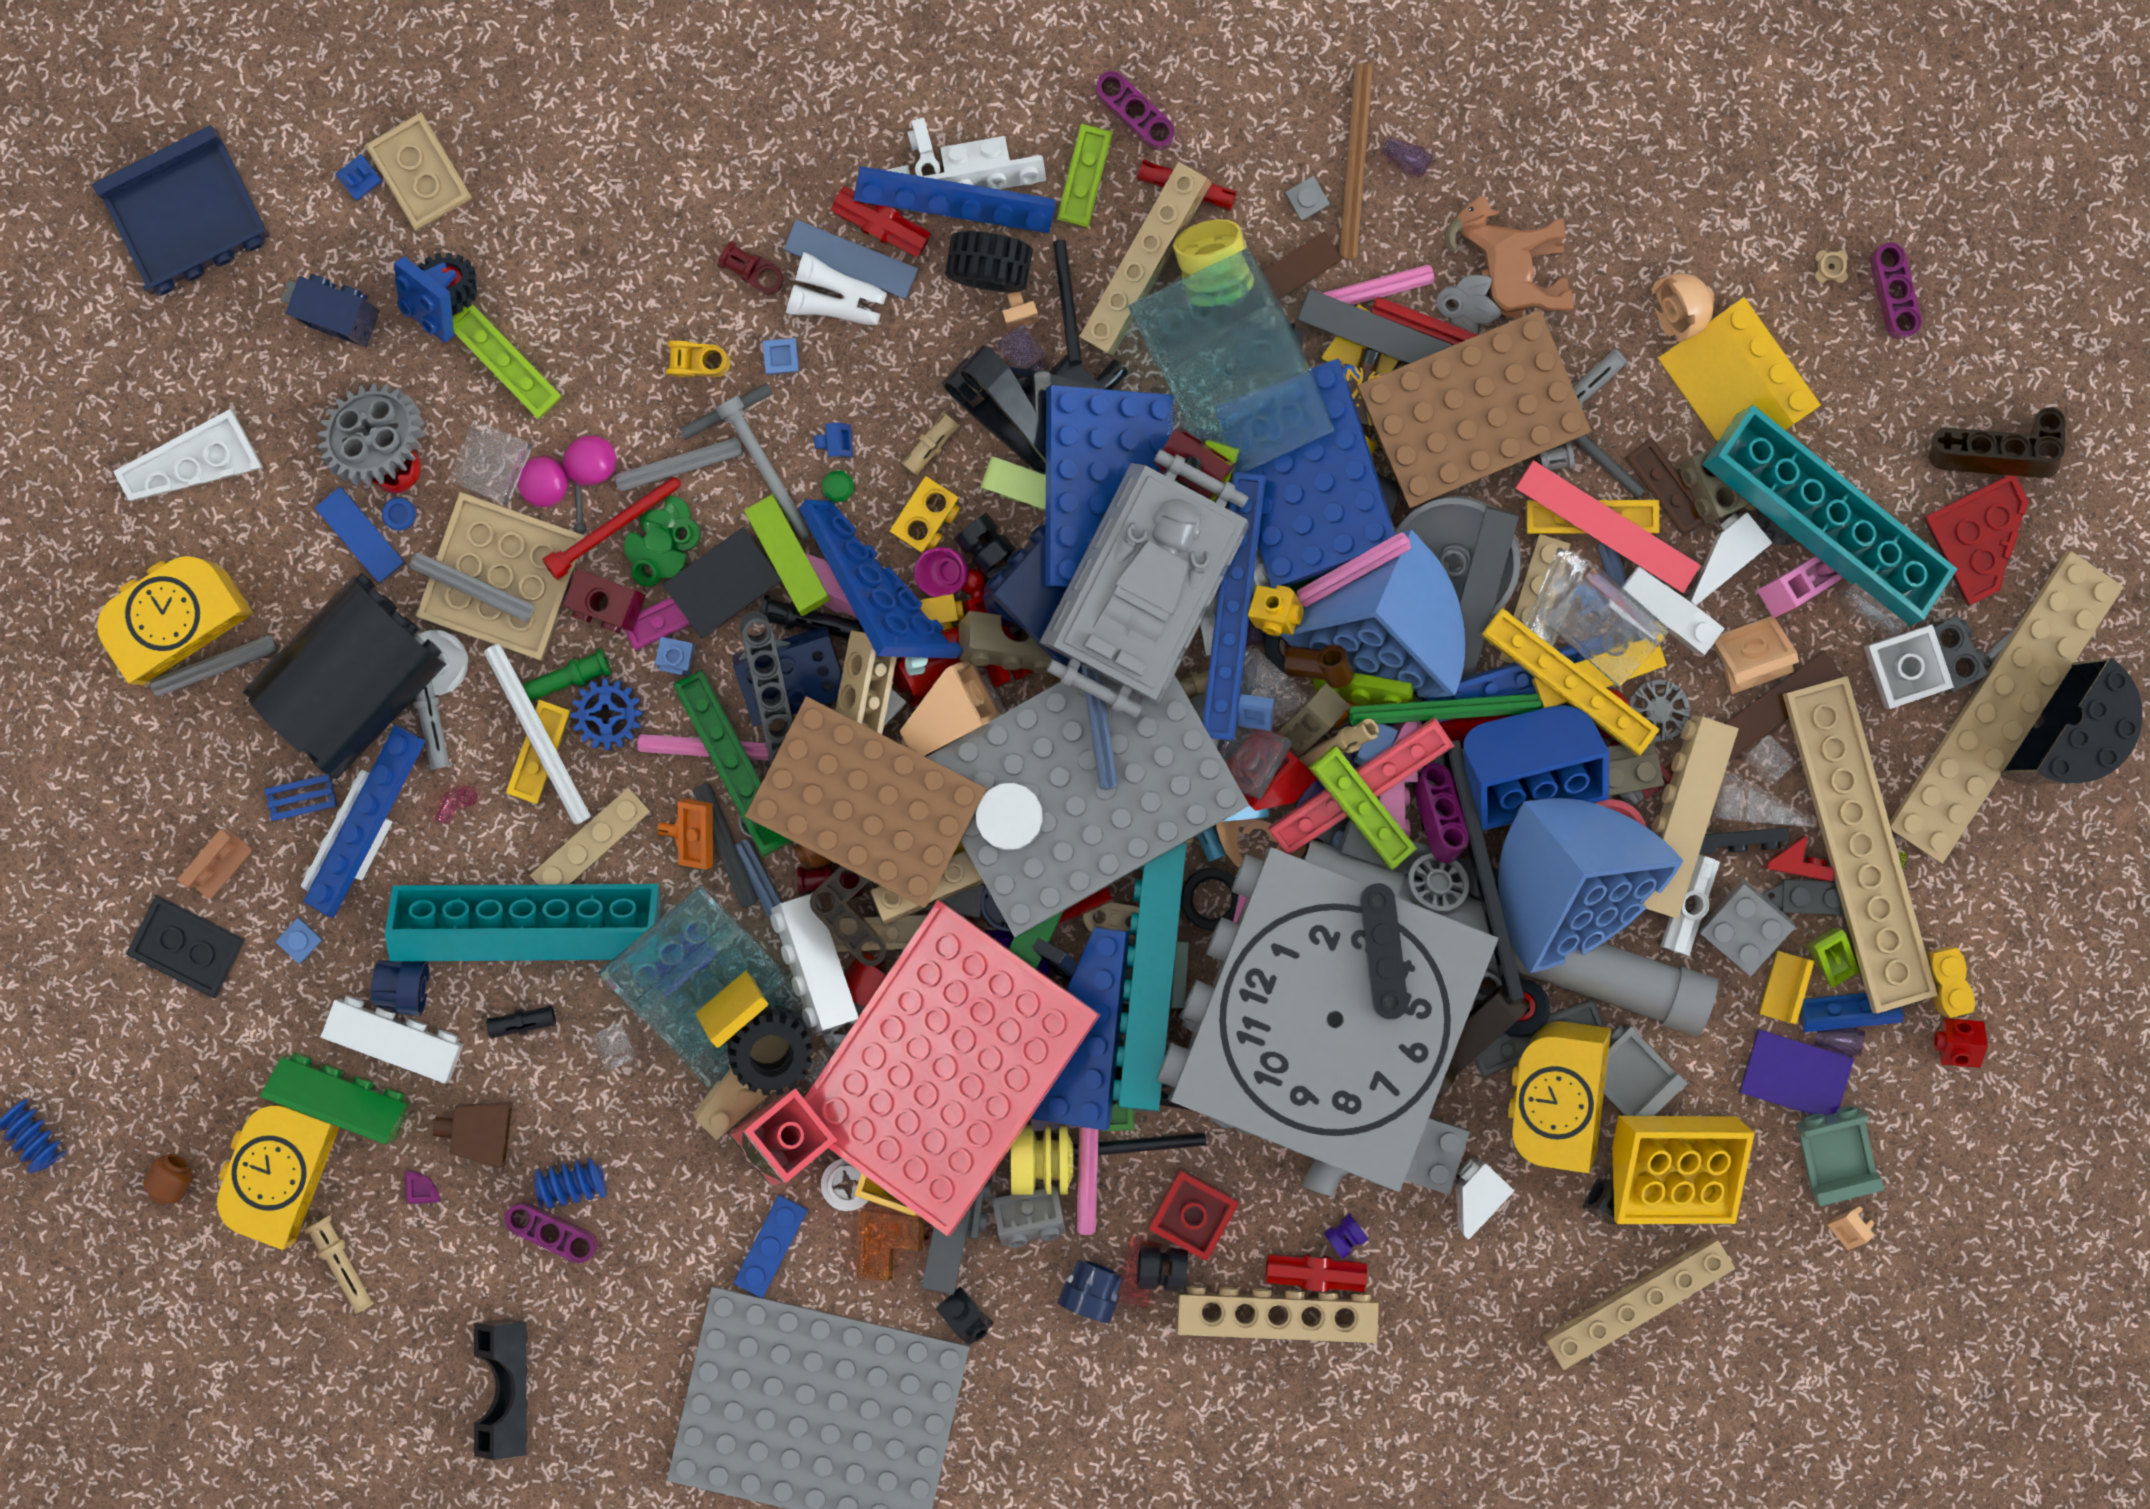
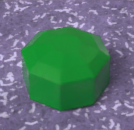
[822,470,854,503]

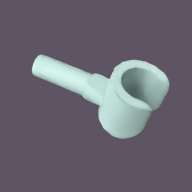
[905,657,928,676]

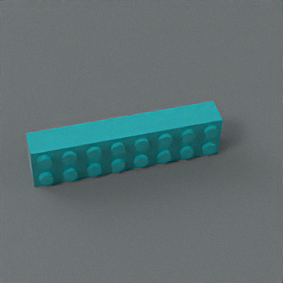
[1702,405,1957,627]
[1112,843,1187,1112]
[385,884,661,961]

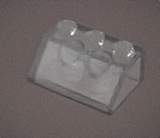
[1544,564,1671,688]

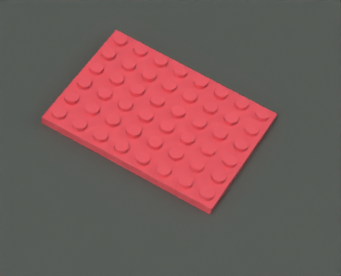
[804,900,1101,1236]

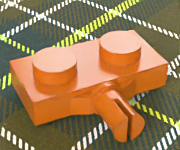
[657,798,713,870]

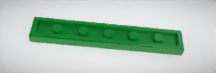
[672,670,792,858]

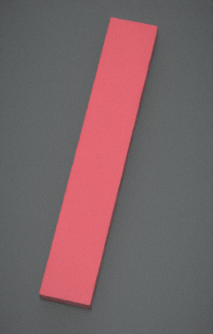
[1515,460,1701,593]
[1268,717,1454,855]

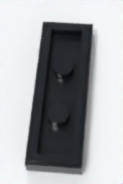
[1032,937,1078,981]

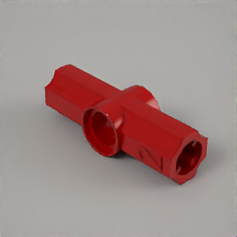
[831,186,931,259]
[1265,1253,1367,1292]

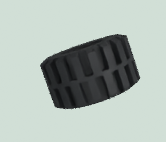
[945,231,1033,292]
[726,1004,813,1095]

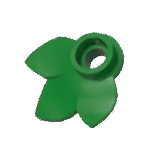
[640,496,701,551]
[624,525,686,587]

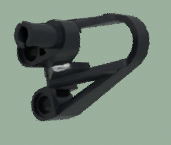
[942,345,1128,475]

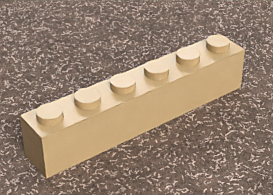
[1643,715,1739,919]

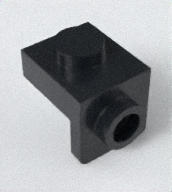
[936,1286,994,1345]

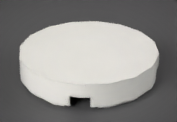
[417,630,468,695]
[976,783,1043,851]

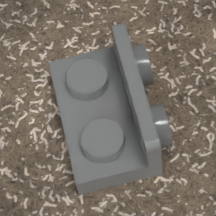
[992,1186,1066,1248]

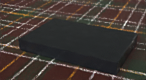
[663,527,782,639]
[126,895,246,999]

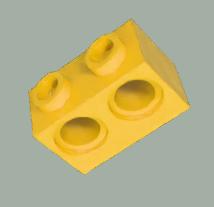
[889,476,961,554]

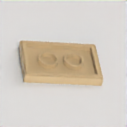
[365,112,472,231]

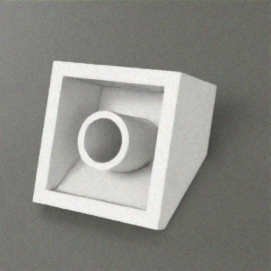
[1863,624,1954,709]
[1456,1157,1514,1239]

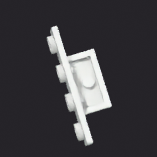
[922,136,1046,190]
[301,770,392,891]

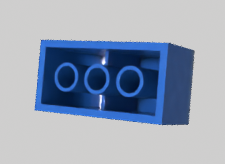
[1464,705,1609,831]

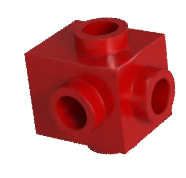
[1934,1018,1988,1068]

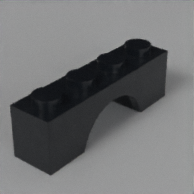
[474,1319,528,1460]

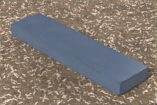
[784,219,919,300]

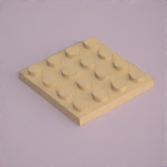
[416,492,586,661]

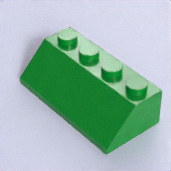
[260,1052,410,1145]

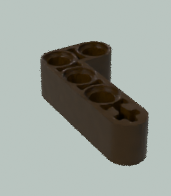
[1929,407,2066,478]
[1435,984,1529,1101]

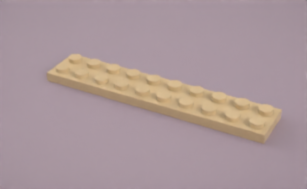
[1889,550,2124,864]
[1782,676,1938,1014]

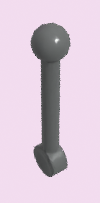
[573,482,587,535]

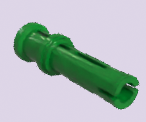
[522,647,612,702]

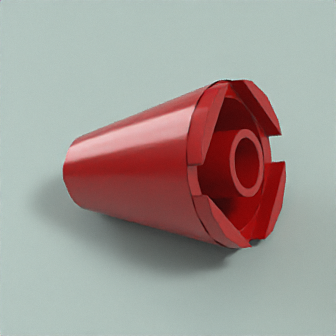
[893,626,963,708]

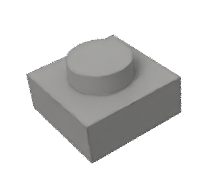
[1285,176,1330,222]

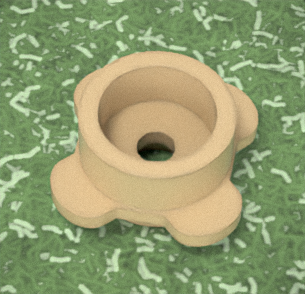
[1815,250,1848,283]

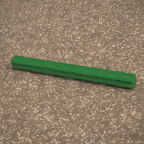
[1348,693,1542,726]

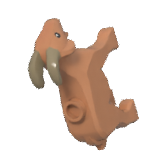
[1444,196,1574,320]

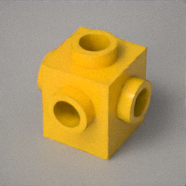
[1248,585,1304,636]

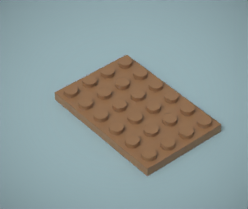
[1356,309,1592,509]
[745,696,987,908]

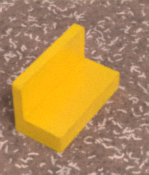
[1758,950,1814,1025]

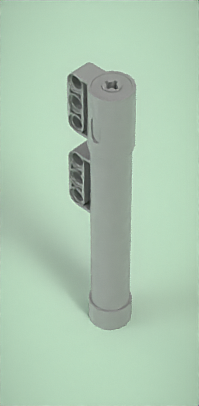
[1301,839,1718,1038]

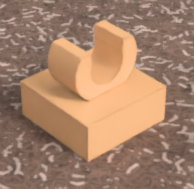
[1002,291,1039,332]
[1827,1206,1874,1250]

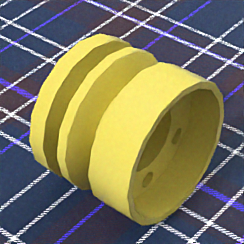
[1173,219,1254,305]
[1011,1125,1073,1195]

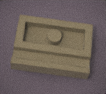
[1607,738,1664,796]

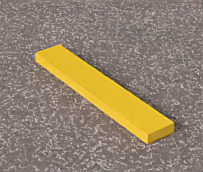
[1480,608,1660,756]

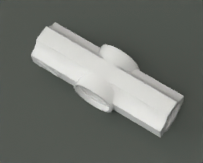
[1660,854,1720,956]

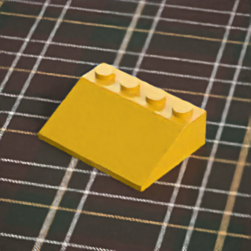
[1657,297,1821,442]
[1612,1116,1755,1224]

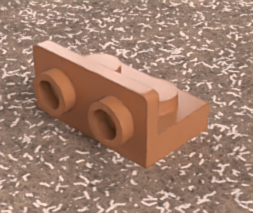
[177,829,253,899]

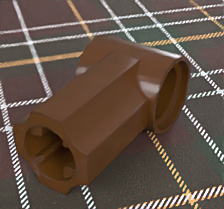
[1284,644,1354,688]

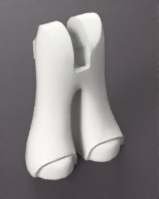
[786,252,887,325]

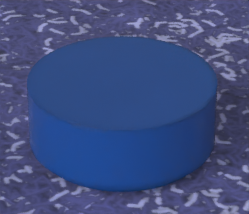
[382,497,416,531]

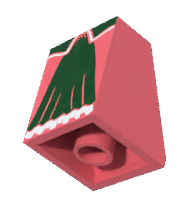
[729,1088,837,1186]

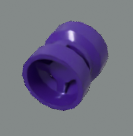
[1323,1213,1369,1259]

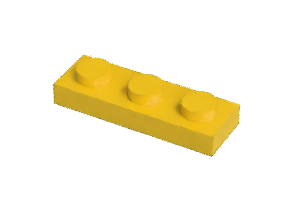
[506,700,572,804]

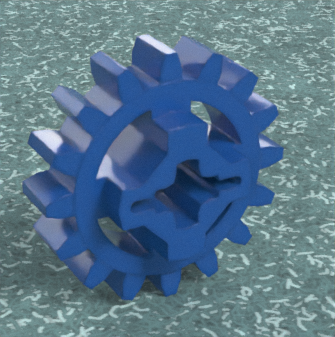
[570,678,644,750]

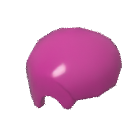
[562,435,617,486]
[518,455,568,508]
[914,547,968,597]

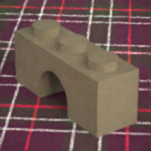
[959,611,1052,674]

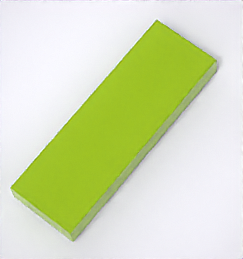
[1057,123,1113,228]

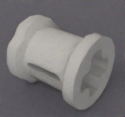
[1537,441,1575,470]

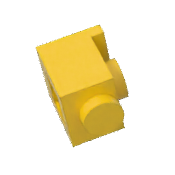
[920,594,964,630]

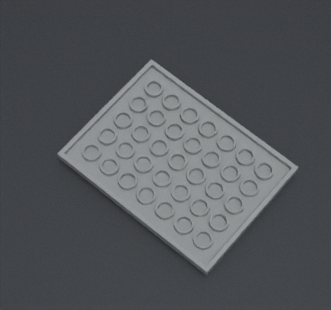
[927,673,1249,938]
[667,1286,970,1509]

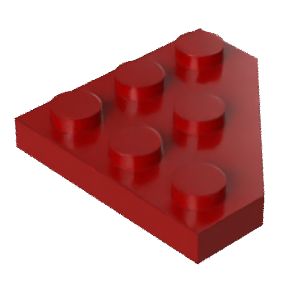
[1923,475,2029,606]

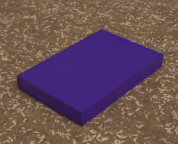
[1739,1029,1854,1116]

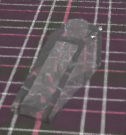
[1711,773,1815,827]

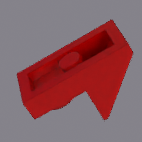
[1762,836,1835,881]

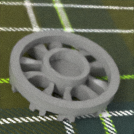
[1629,679,1690,741]
[1406,853,1469,914]

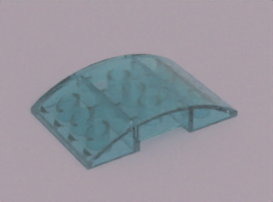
[1128,248,1334,479]
[598,885,811,1090]

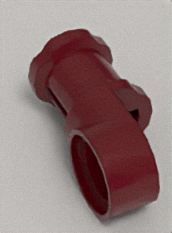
[717,241,784,295]
[797,865,864,898]

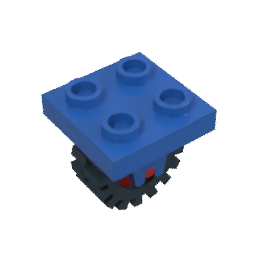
[394,252,477,343]

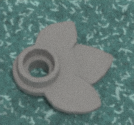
[1436,275,1502,334]

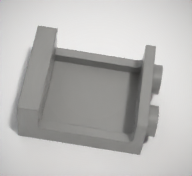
[1604,1025,1687,1116]

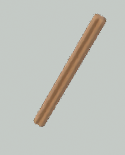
[1339,63,1373,260]

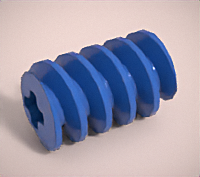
[0,1099,67,1174]
[534,1157,607,1209]

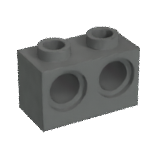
[1933,616,1988,693]

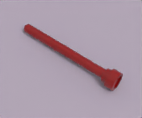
[542,477,681,581]

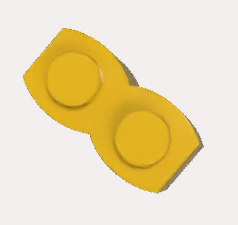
[1926,946,1975,1018]

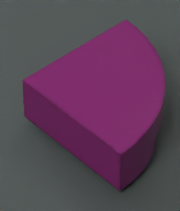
[404,1170,441,1204]

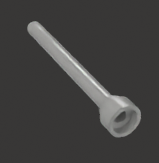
[715,395,810,540]

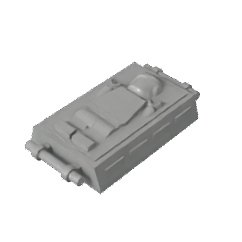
[1039,449,1249,718]

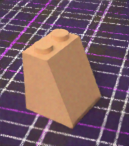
[900,661,1000,756]

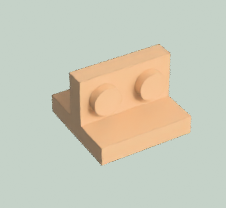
[1713,616,1799,694]

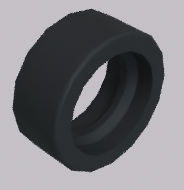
[1181,868,1239,930]

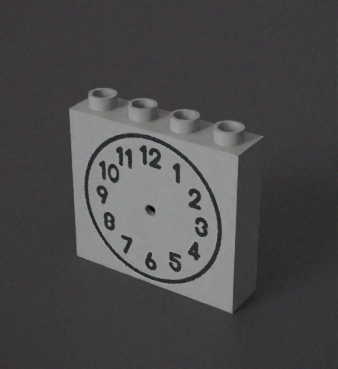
[1156,847,1499,1193]

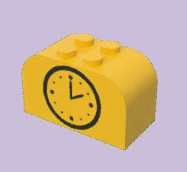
[97,556,254,686]
[1508,1021,1611,1173]
[217,1103,339,1250]

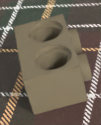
[1679,448,1751,524]
[1274,683,1350,758]

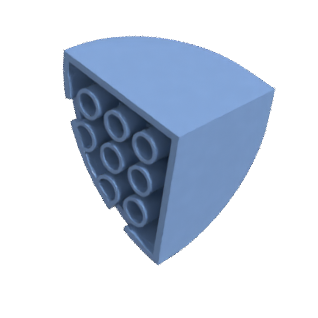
[1281,530,1466,698]
[1498,798,1683,973]

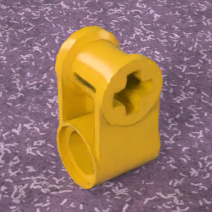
[665,341,731,377]

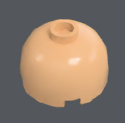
[1652,273,1715,342]

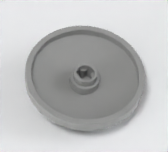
[1395,496,1521,617]

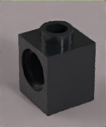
[1582,1179,1626,1225]

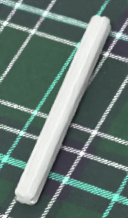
[484,644,590,824]

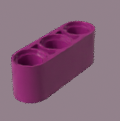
[1096,71,1174,151]
[1870,242,1922,339]
[1414,763,1469,863]
[504,1201,598,1263]

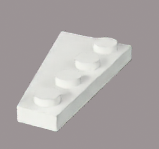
[113,409,264,502]

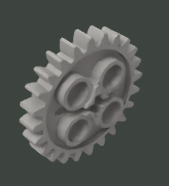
[318,383,425,487]

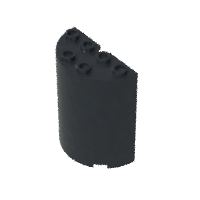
[243,573,447,780]
[2000,658,2143,784]

